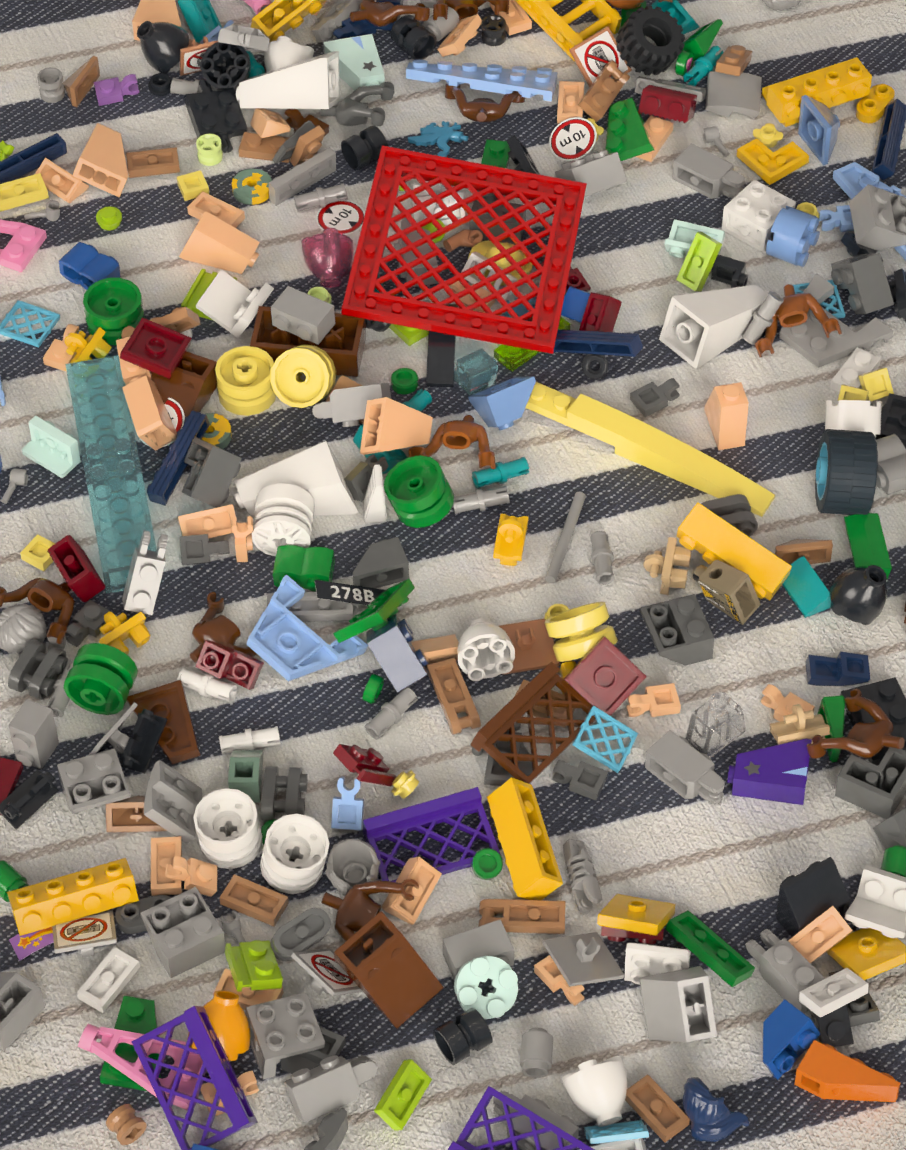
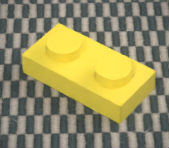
[0,173,49,212]

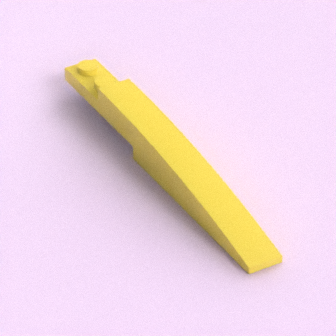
[525,382,775,517]

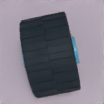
[815,429,878,515]

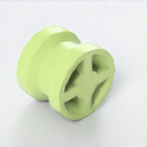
[196,133,223,166]

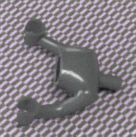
[321,82,394,126]

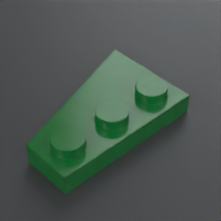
[605,98,654,161]
[333,578,415,643]
[100,996,161,1091]

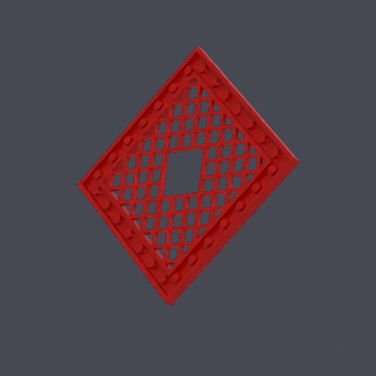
[341,146,587,354]

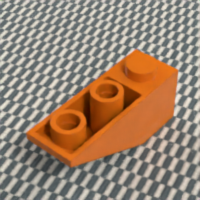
[794,1040,901,1102]

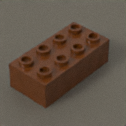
[250,306,366,377]

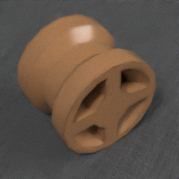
[106,1104,147,1145]

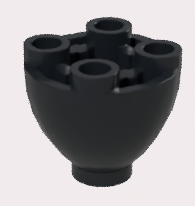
[137,21,189,74]
[200,42,251,90]
[830,565,887,625]

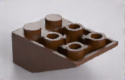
[151,351,217,418]
[334,911,444,1029]

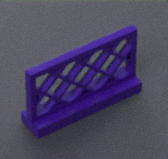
[363,787,501,882]
[131,1006,258,1150]
[448,1086,595,1150]

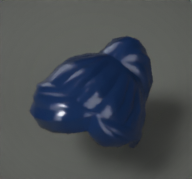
[682,1077,749,1142]

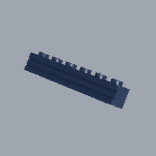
[872,99,906,180]
[0,133,67,184]
[554,329,643,357]
[147,411,210,506]

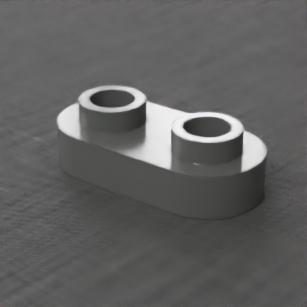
[115,895,171,934]

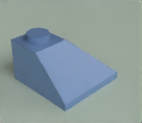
[798,95,840,166]
[468,376,536,430]

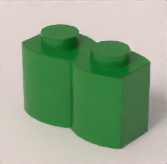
[273,545,335,592]

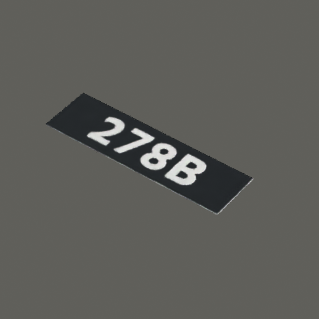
[315,580,385,605]

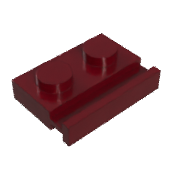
[333,744,397,787]

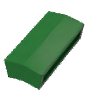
[844,513,892,579]

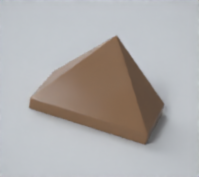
[62,56,100,107]
[775,539,833,565]
[106,795,167,832]

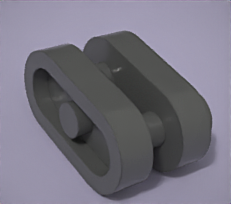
[701,494,758,537]
[8,639,69,700]
[261,766,308,821]
[270,908,331,961]

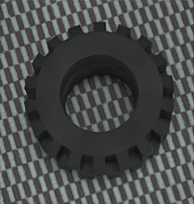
[616,6,685,76]

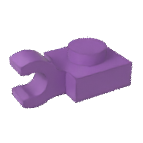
[94,74,139,106]

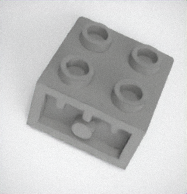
[245,993,325,1080]

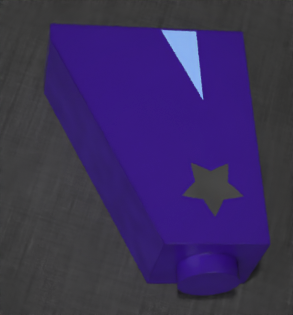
[727,739,812,805]

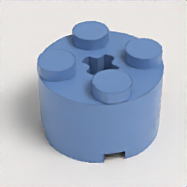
[766,206,820,267]

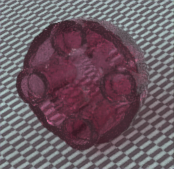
[301,228,354,288]

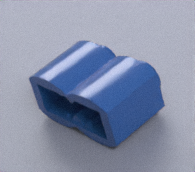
[59,242,121,290]

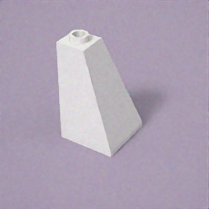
[236,51,340,109]
[659,285,768,369]
[234,441,358,517]

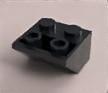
[776,857,850,937]

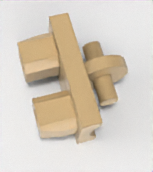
[643,537,691,595]
[770,704,830,745]

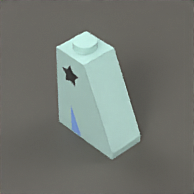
[323,34,385,91]

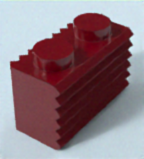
[639,85,697,124]
[47,535,105,602]

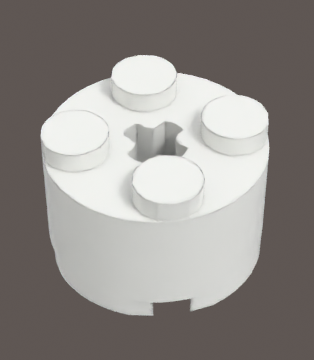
[825,400,881,438]

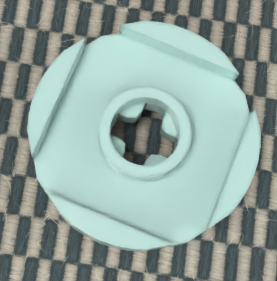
[454,956,518,1019]

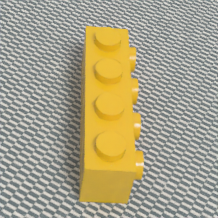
[250,0,331,43]
[766,57,872,123]
[677,502,792,601]
[487,777,563,900]
[7,858,139,936]

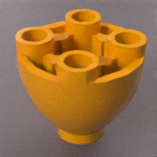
[187,990,251,1061]

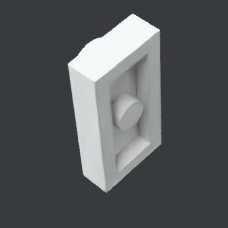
[830,347,881,393]
[77,947,140,1013]
[799,968,868,1018]

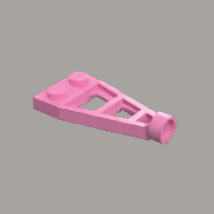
[0,220,47,272]
[78,1023,207,1110]

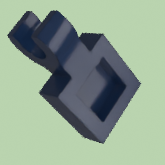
[333,18,377,40]

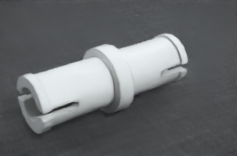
[177,668,237,703]
[219,726,281,755]

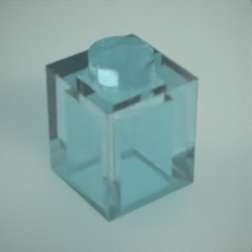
[454,349,498,396]

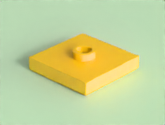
[598,894,676,936]
[827,928,906,980]

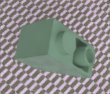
[228,750,263,803]

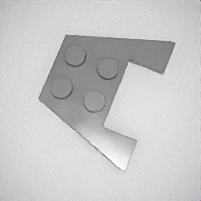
[780,274,893,368]

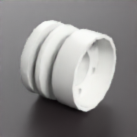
[252,483,315,557]
[193,788,263,869]
[260,814,329,894]

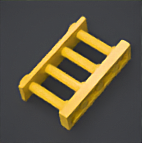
[515,0,622,61]

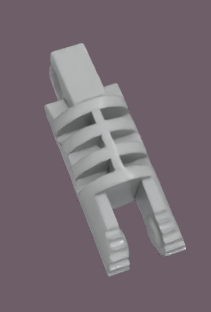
[563,839,603,915]

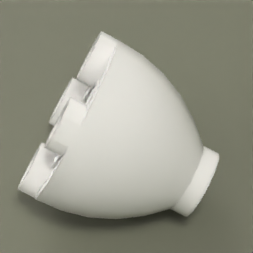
[264,36,314,72]
[457,618,515,681]
[562,1056,627,1127]

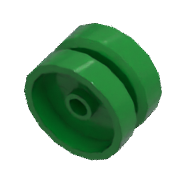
[83,278,145,345]
[384,455,454,528]
[63,643,138,715]

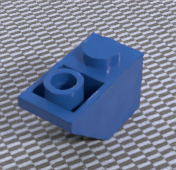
[763,1000,820,1080]

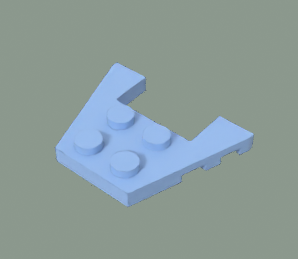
[246,575,368,681]

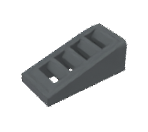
[272,120,315,164]

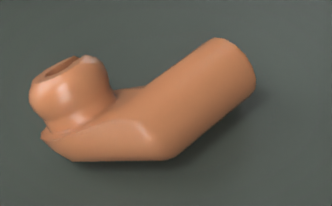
[443,229,483,252]

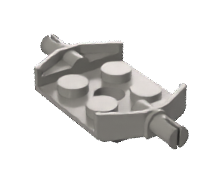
[218,24,270,53]

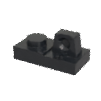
[507,135,540,175]
[888,269,906,322]

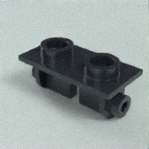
[120,709,168,774]
[0,770,59,829]

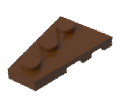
[127,680,201,764]

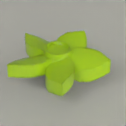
[0,140,14,161]

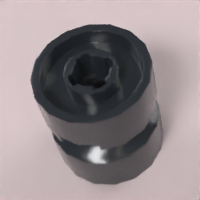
[391,15,437,60]
[341,126,388,171]
[433,1007,493,1065]

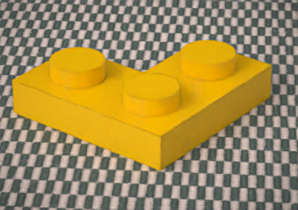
[736,138,809,185]

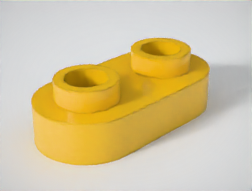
[856,84,895,123]

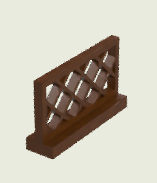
[470,662,596,784]

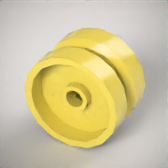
[270,345,336,408]
[215,346,276,416]
[545,602,618,662]

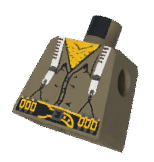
[693,560,761,625]

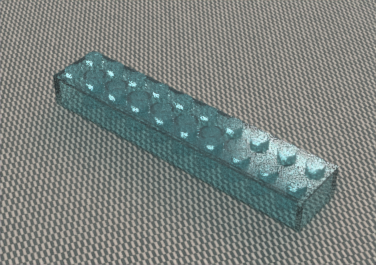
[65,355,162,594]

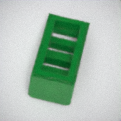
[681,19,723,61]
[818,695,845,762]

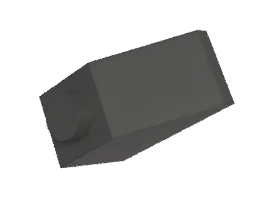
[353,537,409,588]

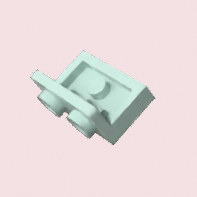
[664,219,725,258]
[22,415,81,478]

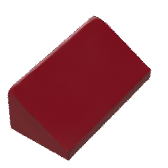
[579,292,622,332]

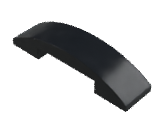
[426,304,458,387]

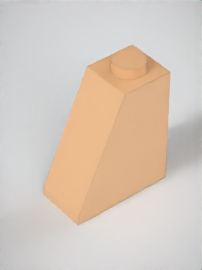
[132,0,181,41]
[72,123,128,197]
[179,211,260,274]
[122,375,177,451]
[704,382,749,450]
[360,397,433,455]

